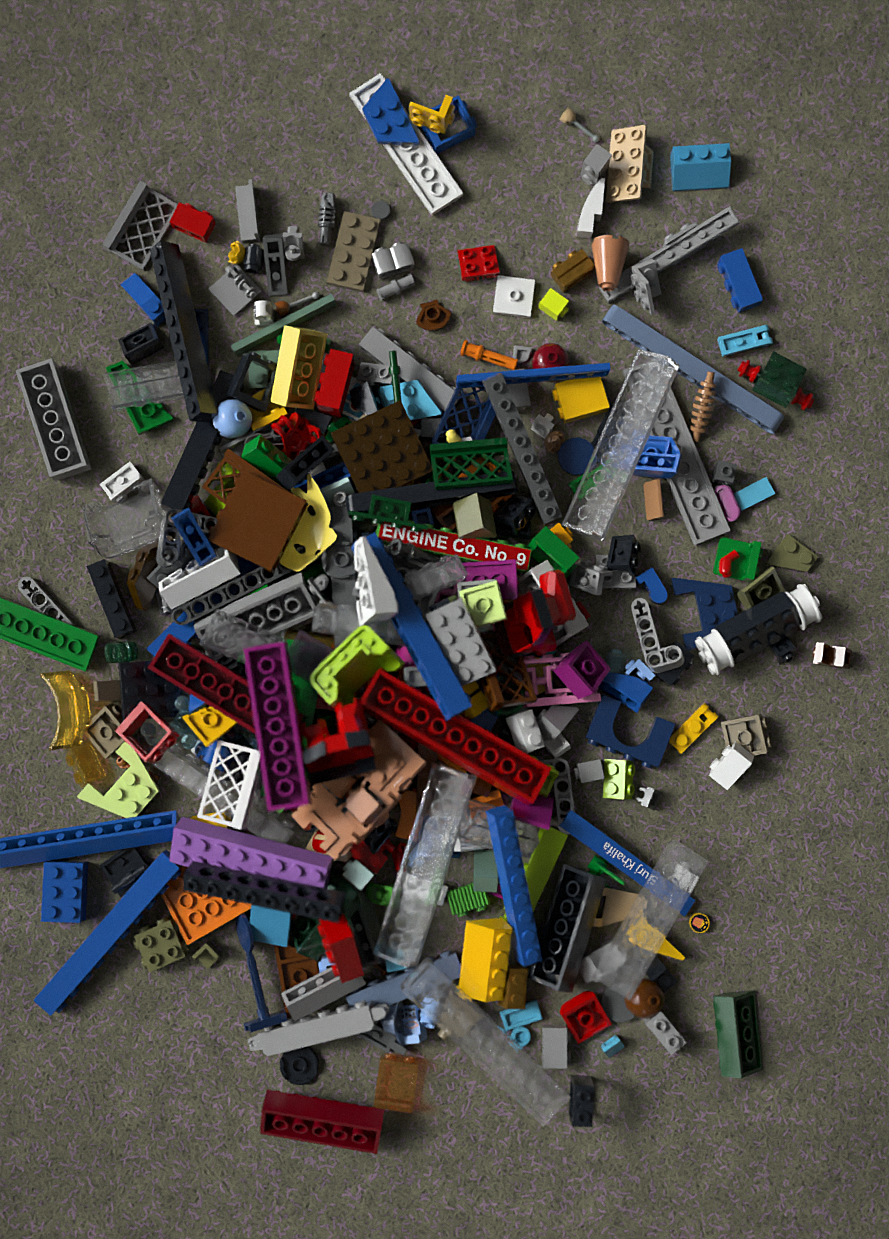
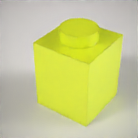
[538,288,569,321]

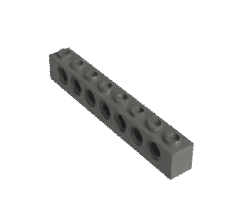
[482,373,562,524]

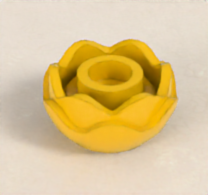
[228,241,245,265]

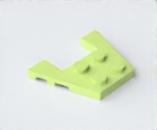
[77,742,160,818]

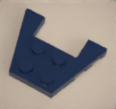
[671,578,738,651]

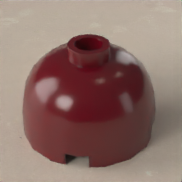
[532,343,570,382]

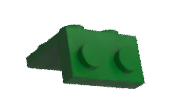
[713,537,763,582]

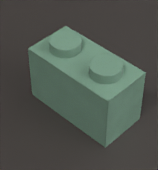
[473,849,500,892]

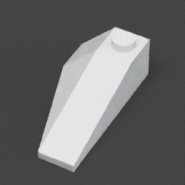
[354,537,398,626]

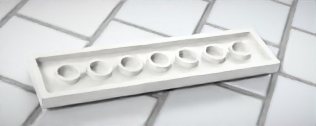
[349,73,463,216]

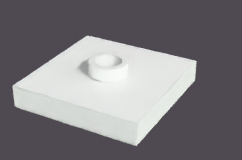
[493,275,535,318]

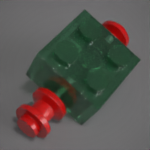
[737,351,815,411]

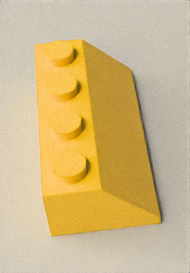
[458,918,512,1002]

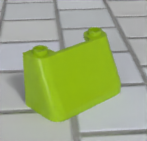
[310,625,405,708]

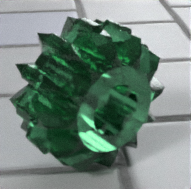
[104,641,138,663]

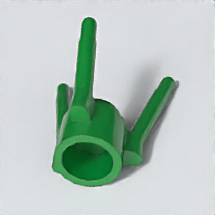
[587,854,625,888]

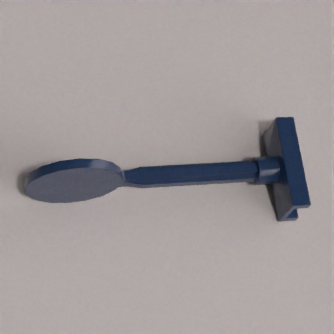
[236,913,288,1033]

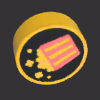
[689,913,709,933]

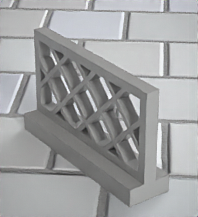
[102,181,178,270]

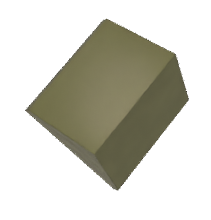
[453,493,497,539]

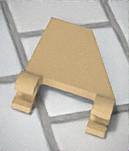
[593,887,645,927]

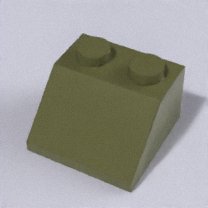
[737,567,785,609]

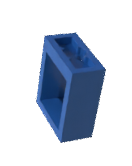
[422,95,477,154]

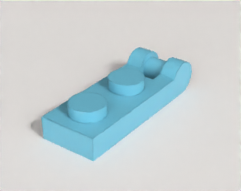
[717,325,773,357]

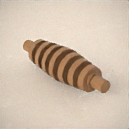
[690,371,716,442]

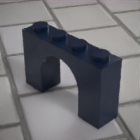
[584,694,675,769]

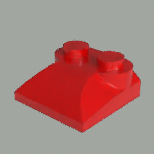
[559,991,612,1044]

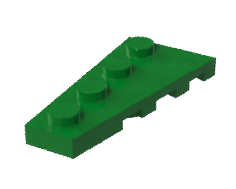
[105,360,173,436]

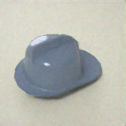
[381,1001,407,1046]

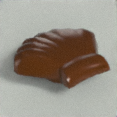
[416,299,451,331]

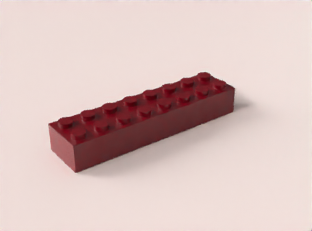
[148,633,308,734]

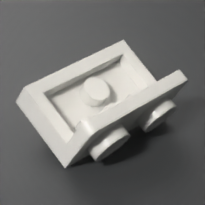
[100,462,145,503]

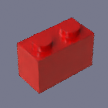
[170,202,216,243]

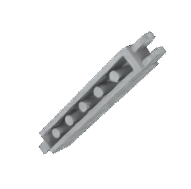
[248,1000,390,1056]

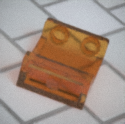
[373,1053,419,1113]

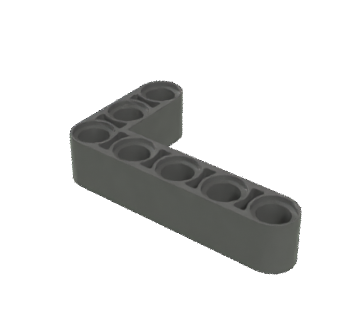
[156,509,217,568]

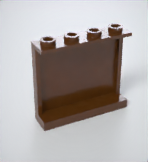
[207,470,308,574]

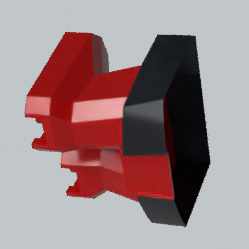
[494,570,576,658]
[300,698,376,785]

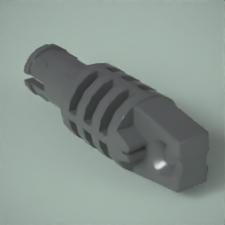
[318,193,336,247]

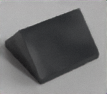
[118,323,165,365]

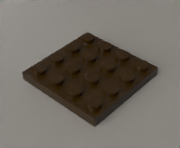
[331,400,432,493]

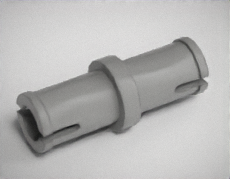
[376,274,415,301]

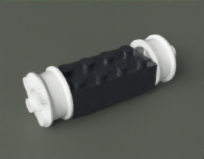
[695,584,822,675]

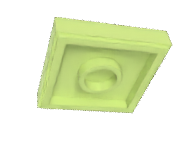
[459,580,507,628]

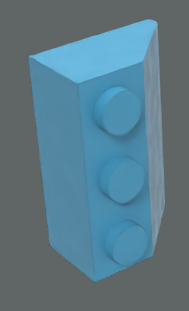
[670,143,731,191]

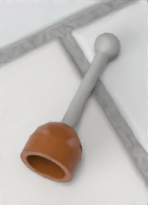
[275,292,320,317]

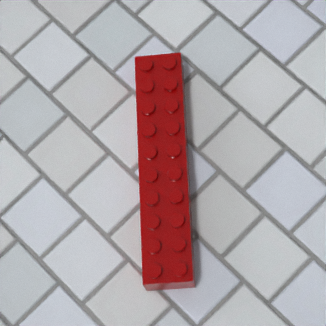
[360,669,551,805]

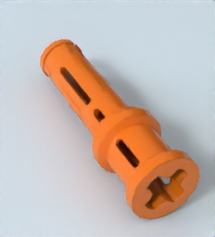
[460,340,518,370]

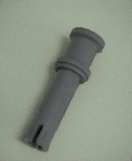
[389,539,442,568]

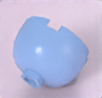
[213,399,252,438]

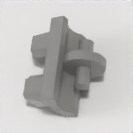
[283,226,305,261]

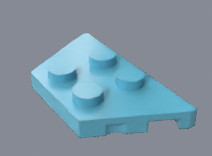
[380,380,442,420]

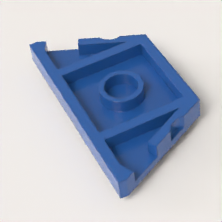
[362,78,419,145]

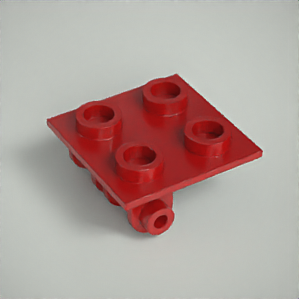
[457,245,500,282]

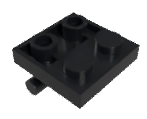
[99,847,149,898]

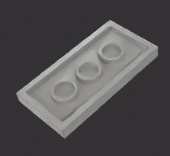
[426,597,497,687]

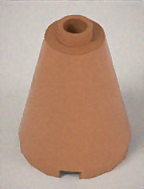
[591,235,629,292]

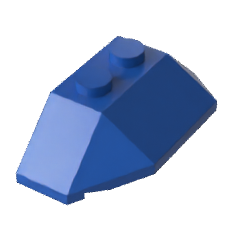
[610,435,682,479]

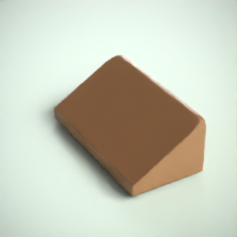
[643,479,664,520]

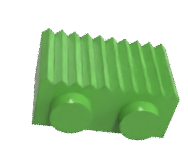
[446,883,490,917]

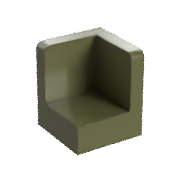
[192,940,223,969]

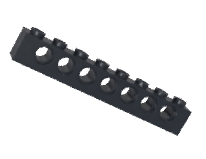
[183,861,346,923]

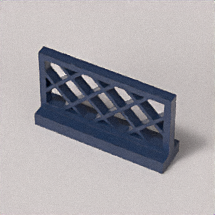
[430,374,496,463]

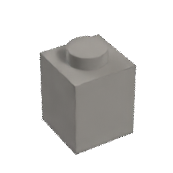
[574,759,604,783]

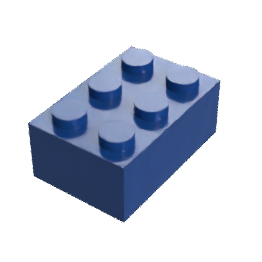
[41,860,88,923]

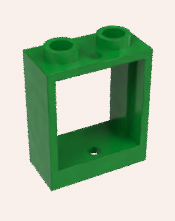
[526,526,579,579]

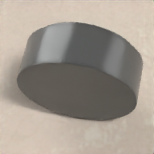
[371,201,390,221]

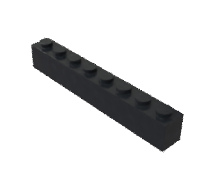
[160,370,244,512]

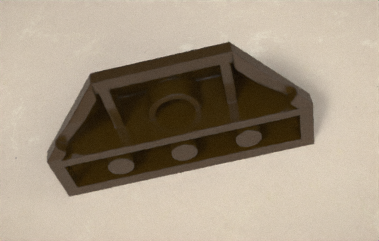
[127,537,173,612]

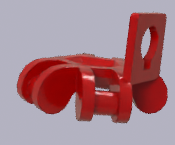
[271,412,322,461]

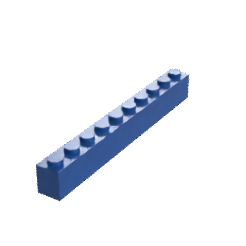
[351,532,472,721]
[0,810,180,868]
[33,849,183,1016]

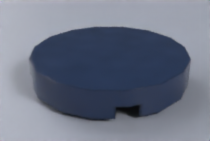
[558,437,596,476]

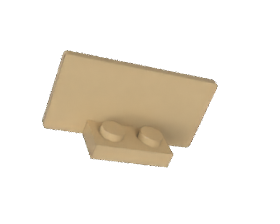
[606,125,653,203]

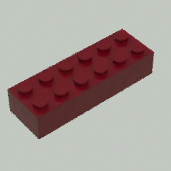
[260,1089,384,1154]

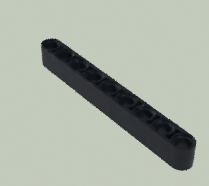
[345,471,518,518]

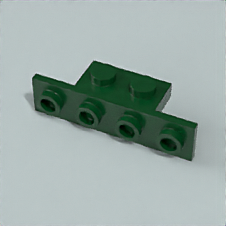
[348,495,428,533]

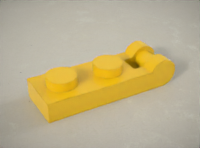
[669,703,719,754]

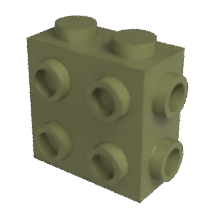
[134,917,189,973]

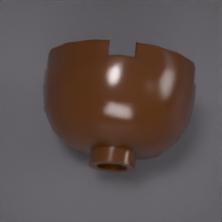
[624,978,665,1019]

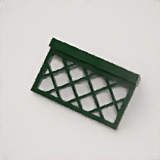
[430,437,513,490]

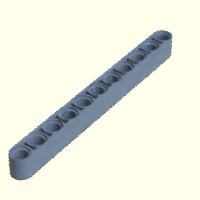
[602,305,784,434]

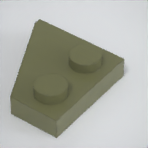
[765,534,818,573]

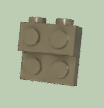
[81,703,137,759]
[721,714,772,756]

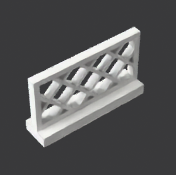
[197,740,261,830]

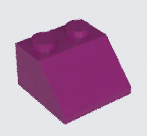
[554,640,611,699]

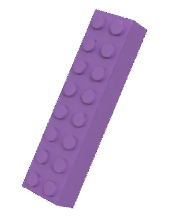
[169,817,333,889]

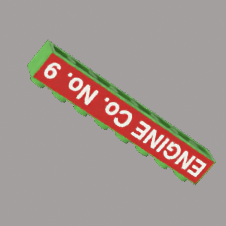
[376,520,532,574]

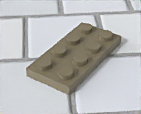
[327,211,381,292]

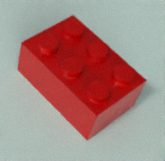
[314,349,355,418]
[317,914,364,984]

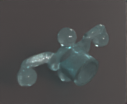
[140,696,197,749]

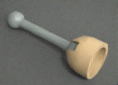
[559,107,600,143]

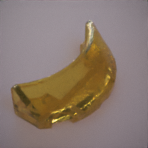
[40,671,90,751]

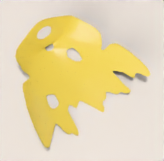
[280,474,337,571]

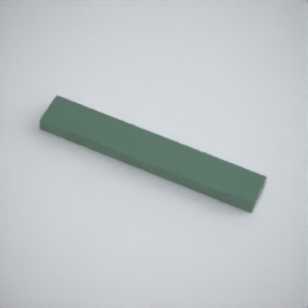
[231,294,336,357]

